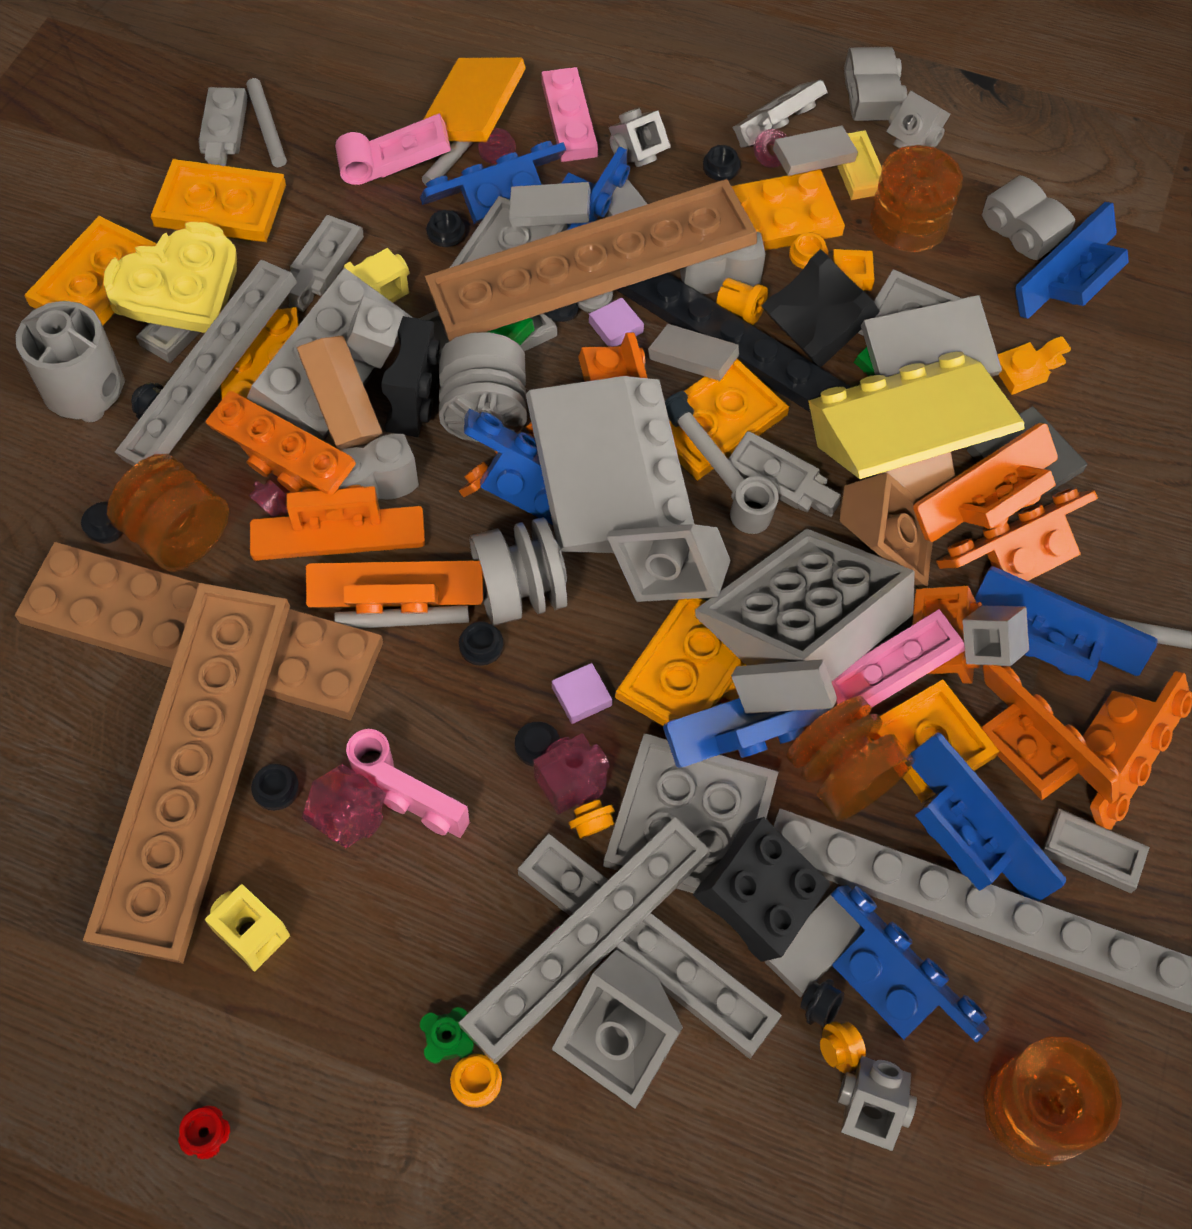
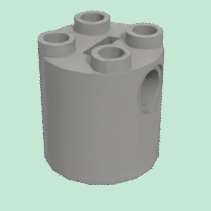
[15,301,125,422]

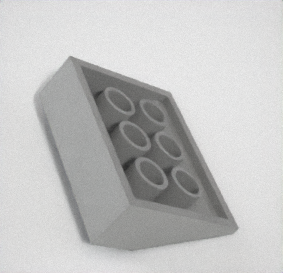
[526,376,694,553]
[695,529,915,682]

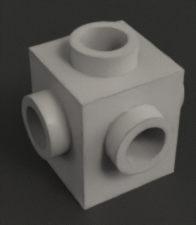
[886,90,951,155]
[609,107,671,167]
[837,1056,917,1151]

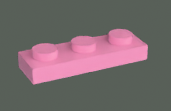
[541,67,598,162]
[832,609,965,721]

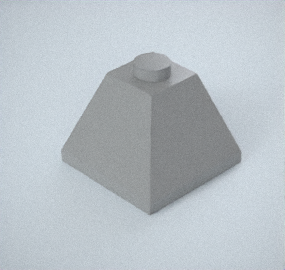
[607,524,731,602]
[552,949,683,1108]

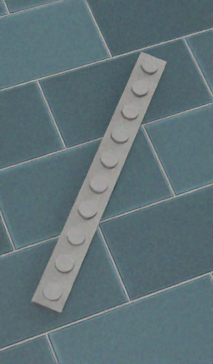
[774,809,1192,1013]

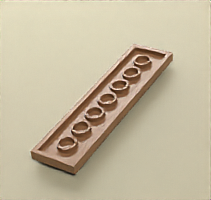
[425,179,757,342]
[15,542,383,720]
[83,583,290,964]

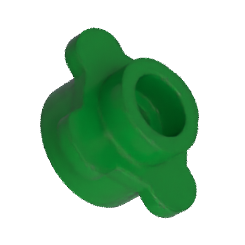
[420,1007,474,1064]

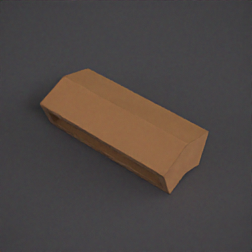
[297,336,382,450]

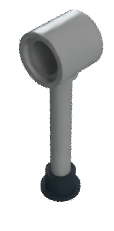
[665,391,779,534]

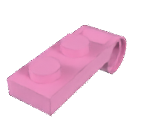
[335,113,451,185]
[346,729,470,838]

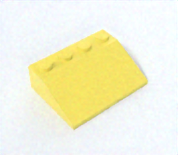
[808,352,1025,479]

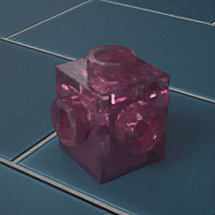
[533,733,610,815]
[302,764,387,849]

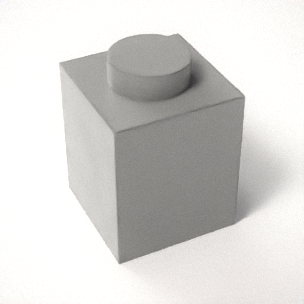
[345,296,404,369]
[963,606,1029,666]

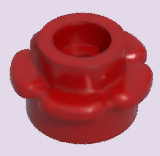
[178,1105,230,1160]

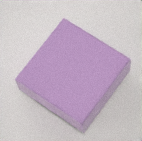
[589,298,644,347]
[552,663,612,724]

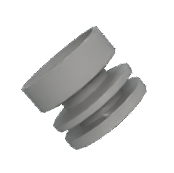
[439,332,527,442]
[469,517,567,626]

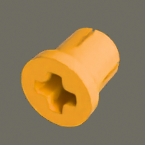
[716,278,768,325]

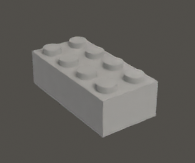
[247,268,412,441]

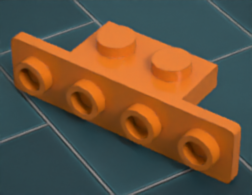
[206,391,356,495]
[913,423,1058,542]
[250,485,425,561]
[936,487,1098,581]
[306,561,483,615]
[981,665,1120,804]
[1083,671,1192,830]

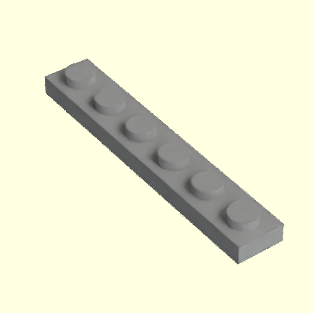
[115,260,297,476]
[459,817,710,1064]
[518,833,782,1059]

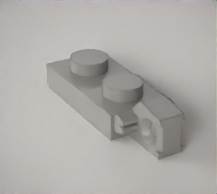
[733,79,828,148]
[199,87,247,166]
[288,215,364,312]
[728,431,841,517]

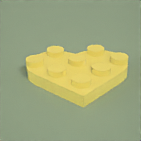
[104,222,237,333]

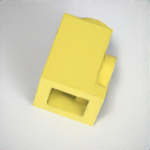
[343,248,410,303]
[204,884,290,972]

